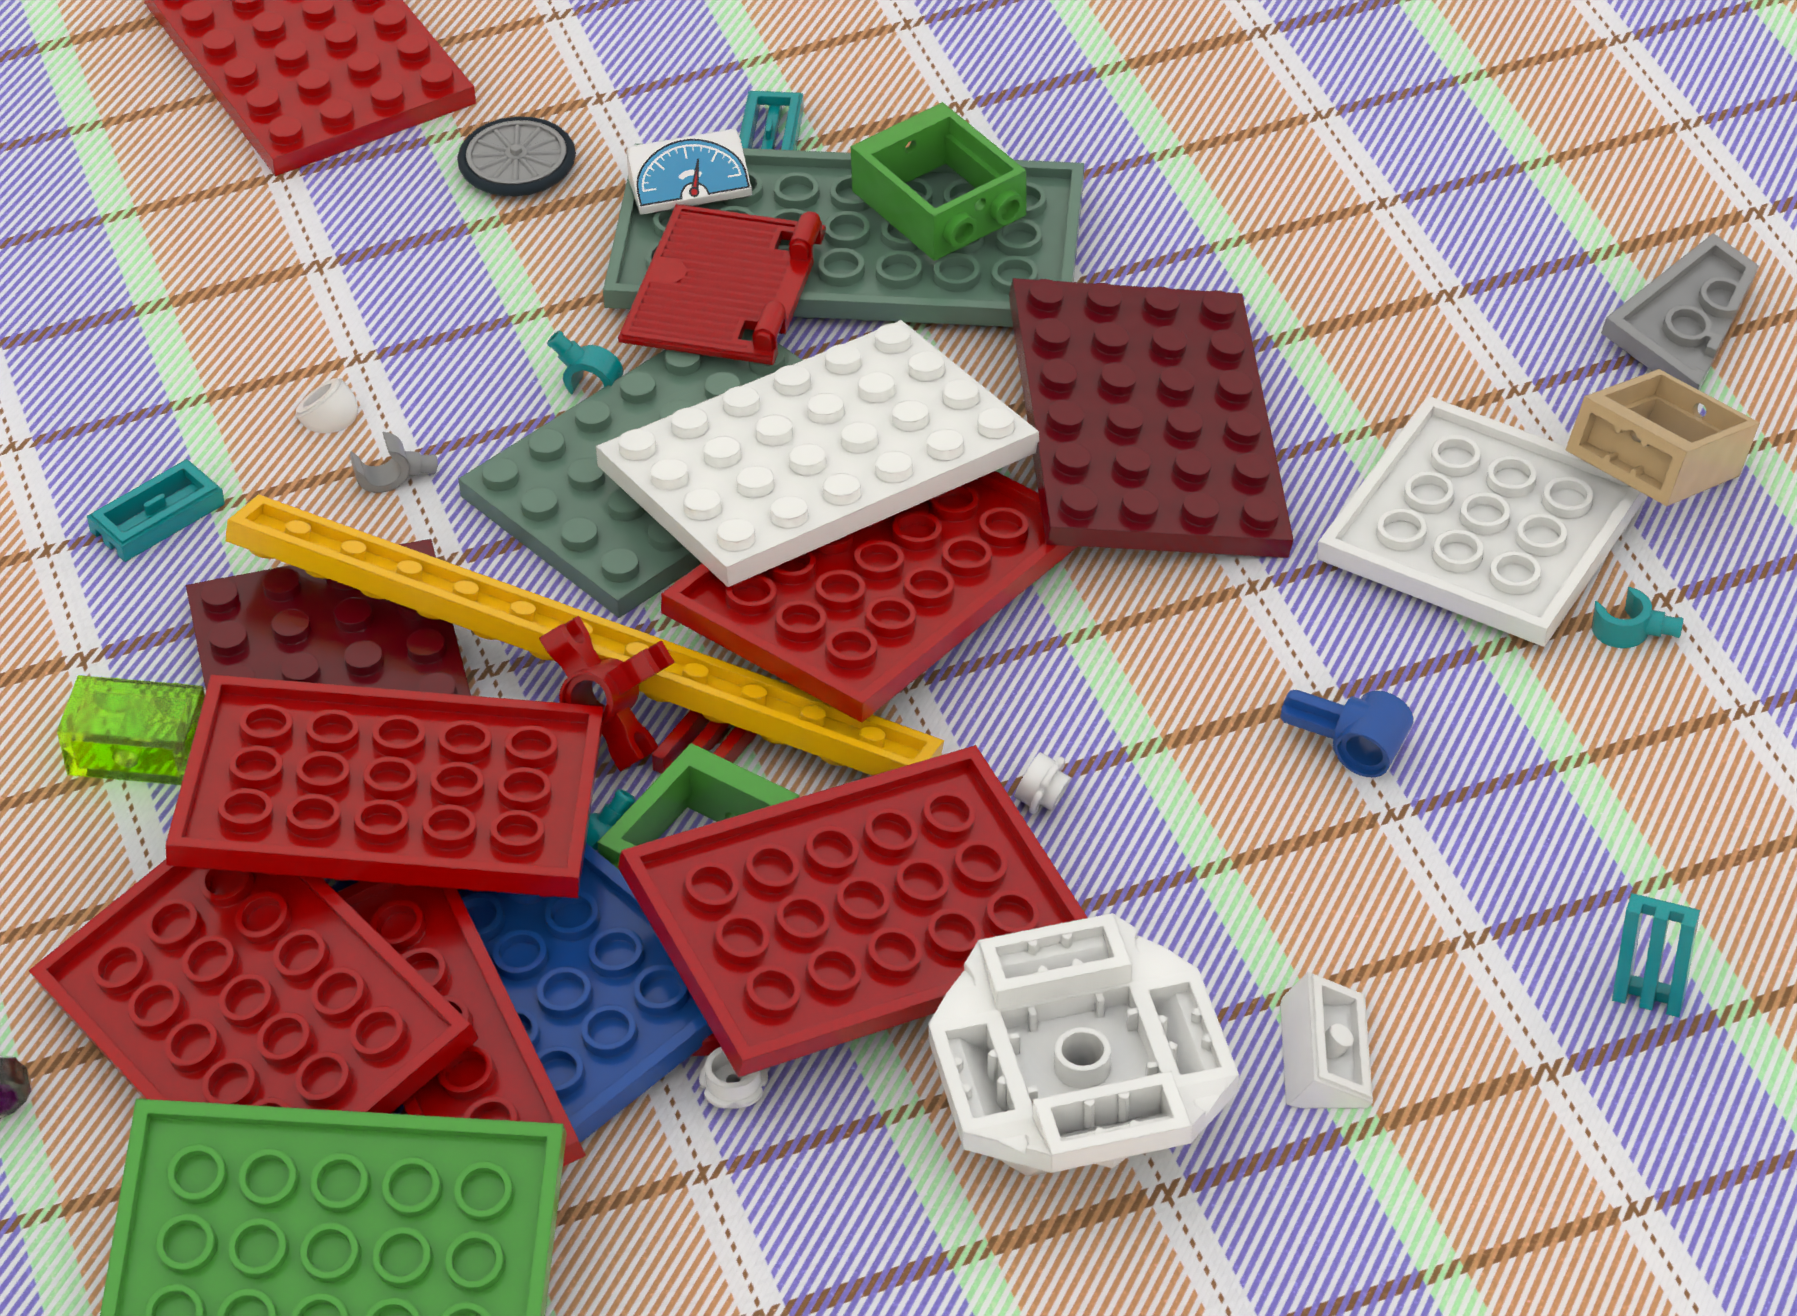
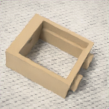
[1565,369,1760,506]

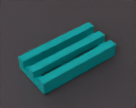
[739,90,804,150]
[87,459,225,562]
[1612,893,1700,1017]

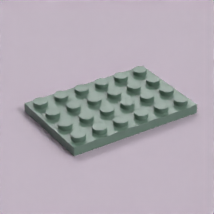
[458,329,803,618]

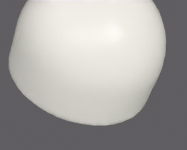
[295,378,358,433]

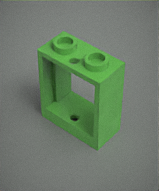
[851,102,1026,261]
[597,743,799,869]

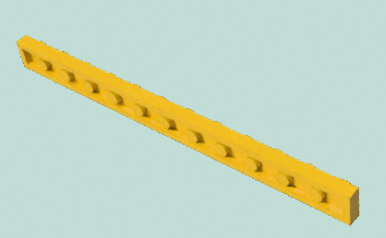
[225,494,944,776]

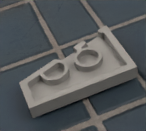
[1601,233,1759,390]

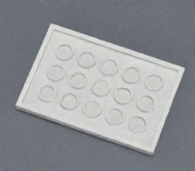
[596,320,1039,587]

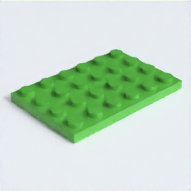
[100,1099,567,1316]

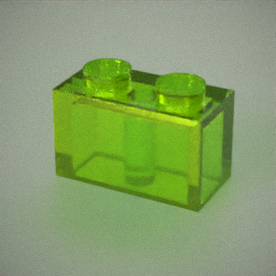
[57,675,205,785]

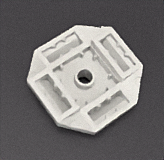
[928,913,1239,1177]

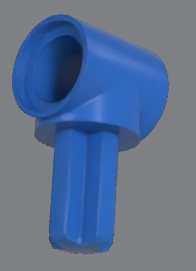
[1280,690,1414,778]

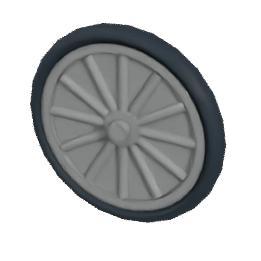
[457,116,576,197]

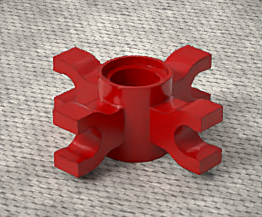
[539,616,675,772]

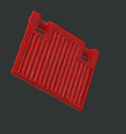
[618,204,826,365]

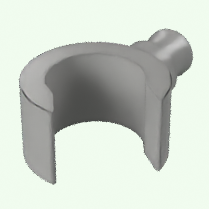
[350,432,438,493]

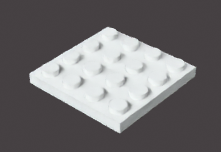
[1317,396,1647,647]

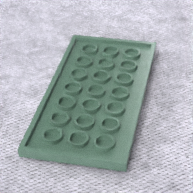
[603,143,1084,327]

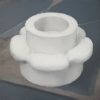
[1014,752,1071,814]
[699,1047,768,1109]

